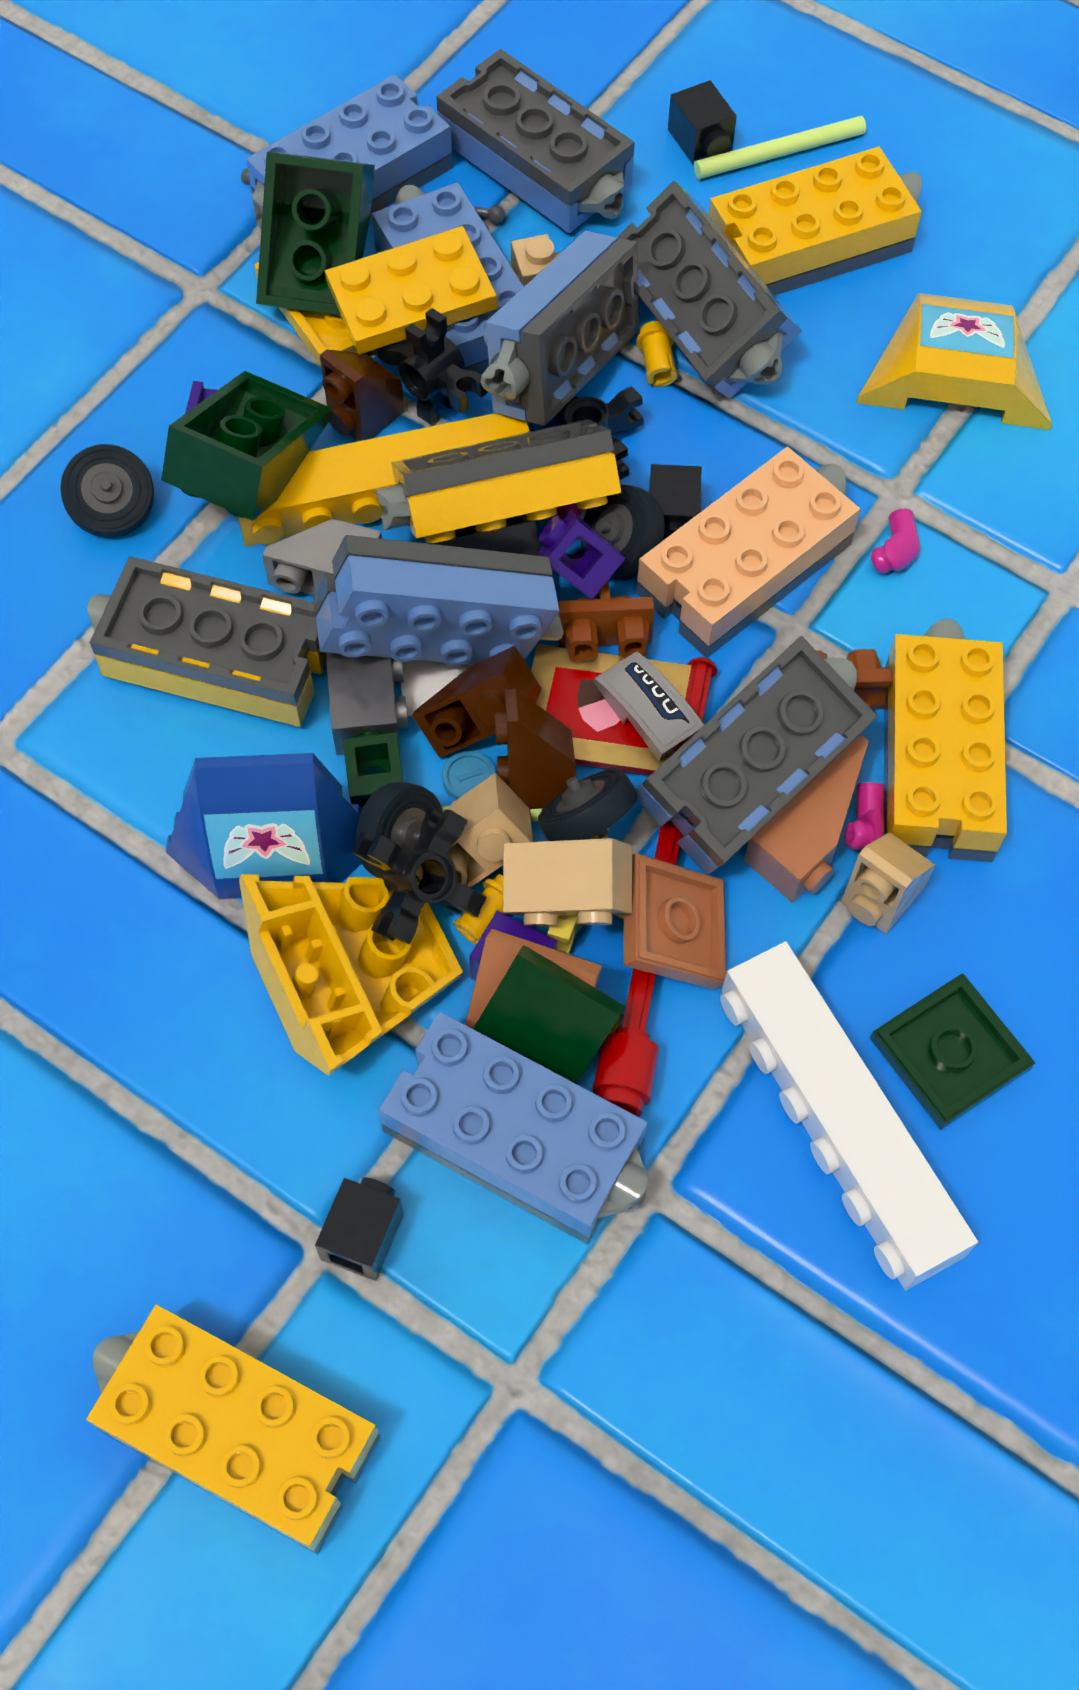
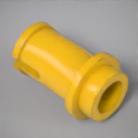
[636,321,678,387]
[453,874,508,945]

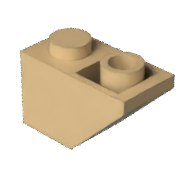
[416,773,533,888]
[842,832,935,934]

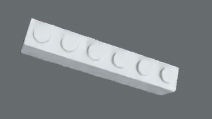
[720,941,979,1291]

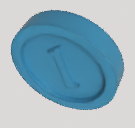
[442,751,496,800]

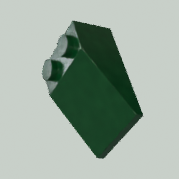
[256,152,375,316]
[161,371,333,521]

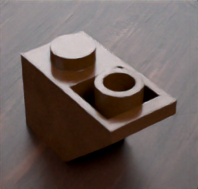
[320,349,404,442]
[412,645,542,758]
[495,688,576,809]

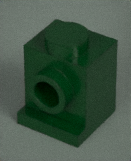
[342,731,404,809]

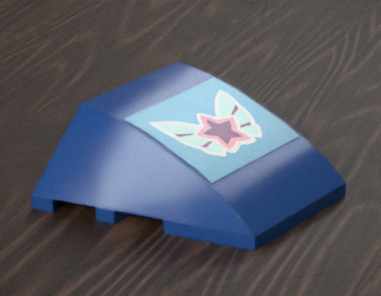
[166,753,362,899]

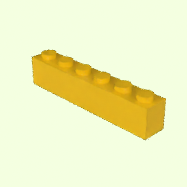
[238,413,530,547]

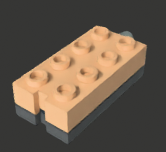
[636,446,860,658]

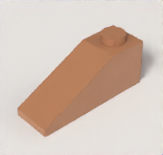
[744,734,869,903]

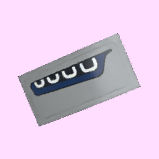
[593,651,704,760]

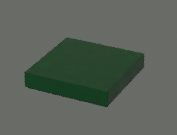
[473,945,625,1084]
[870,973,1035,1130]

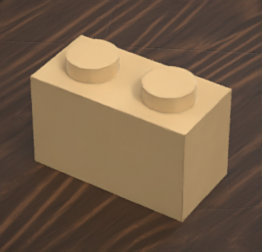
[503,838,632,927]

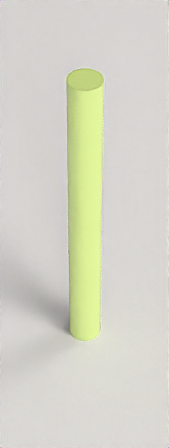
[694,116,866,179]

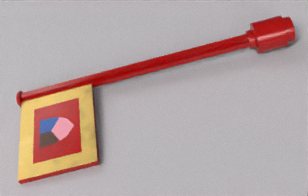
[531,644,717,1117]

